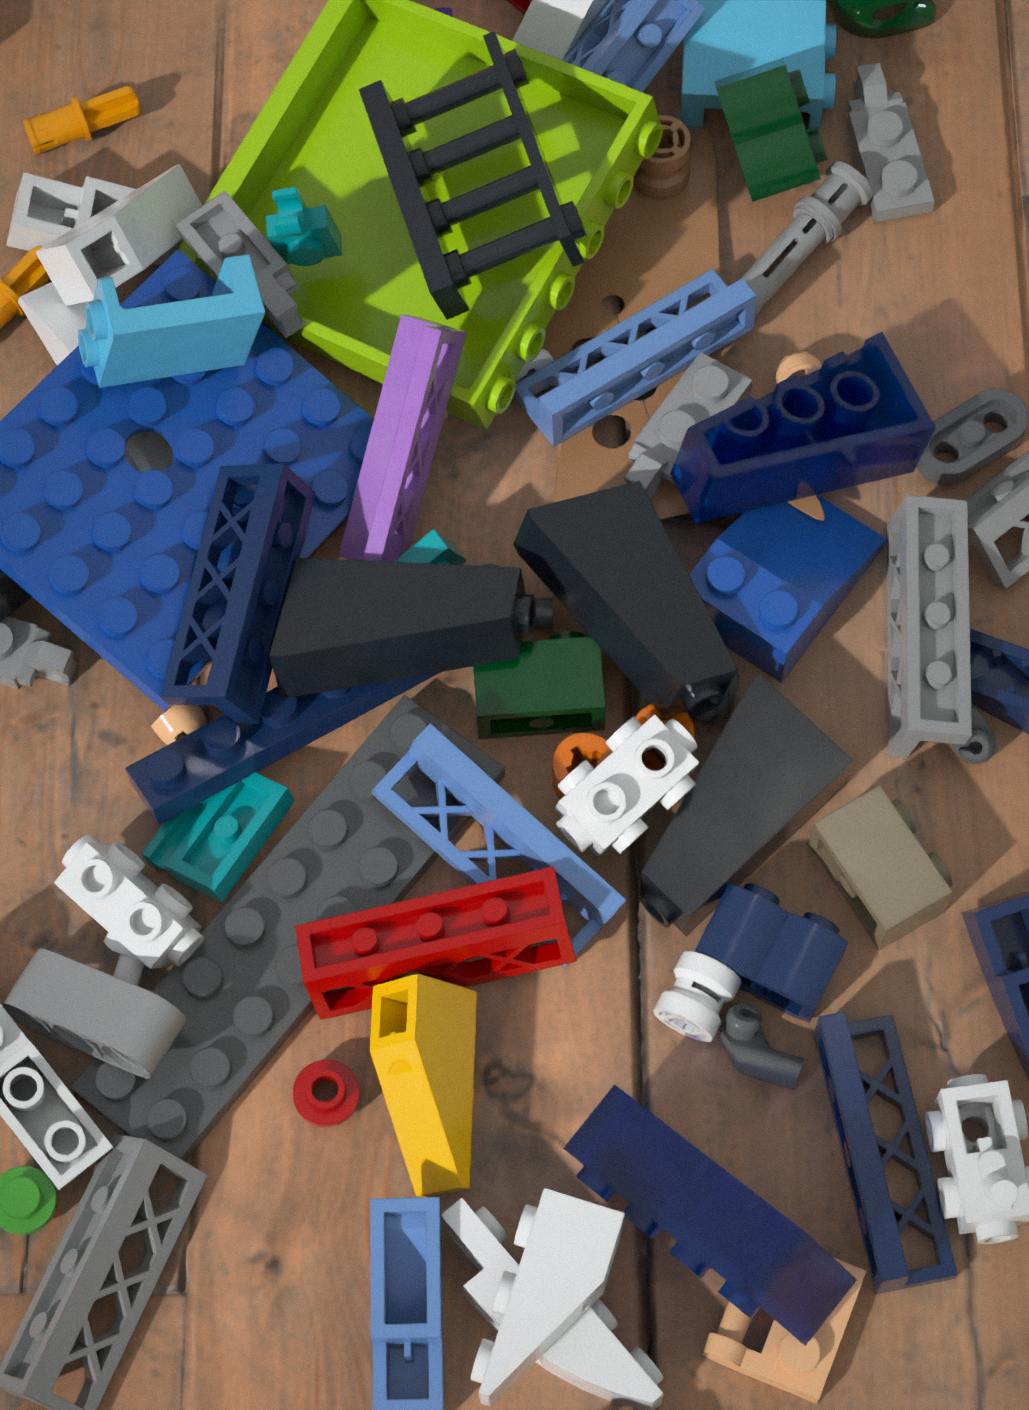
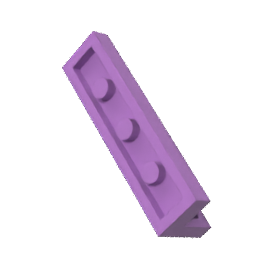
[338,314,467,562]

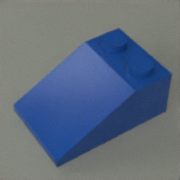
[689,494,887,683]

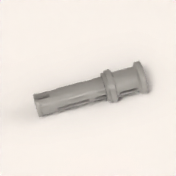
[742,161,873,318]

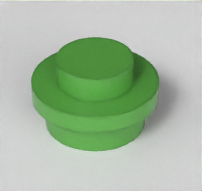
[0,1166,58,1235]

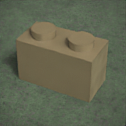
[809,785,953,950]

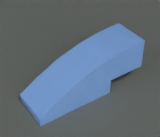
[370,1197,445,1410]

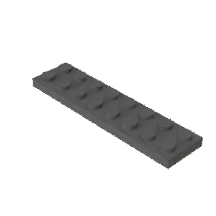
[70,695,505,1162]

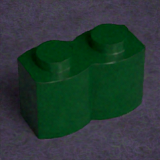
[715,58,828,202]

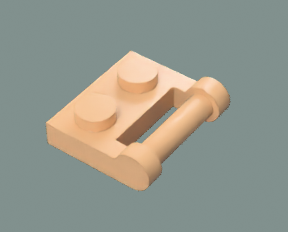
[702,1224,867,1404]

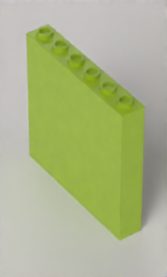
[176,0,663,431]

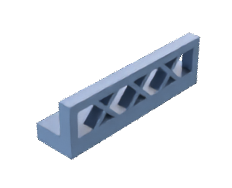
[563,0,706,92]
[513,269,756,447]
[371,723,626,968]

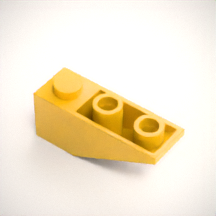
[370,974,477,1197]

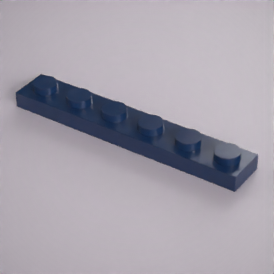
[125,672,441,825]

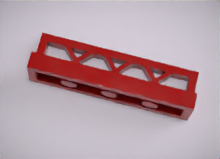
[295,866,577,1020]

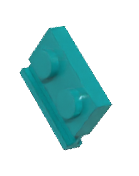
[142,772,295,903]

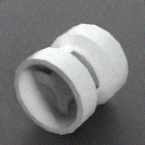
[653,951,742,1042]

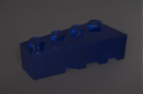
[670,332,936,523]
[563,1084,857,1346]

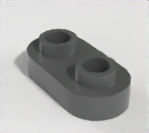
[914,388,1029,485]

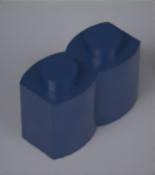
[694,883,848,1023]

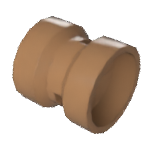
[633,115,691,199]

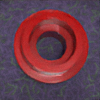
[293,1060,360,1127]

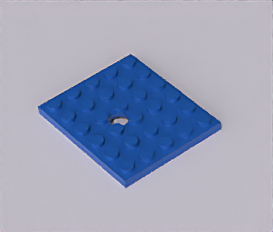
[0,249,374,712]

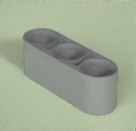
[2,948,187,1079]

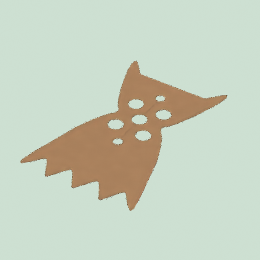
[542,128,825,521]

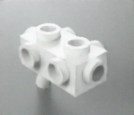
[554,714,699,857]
[54,834,204,986]
[925,1074,1029,1244]

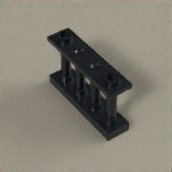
[359,31,587,320]

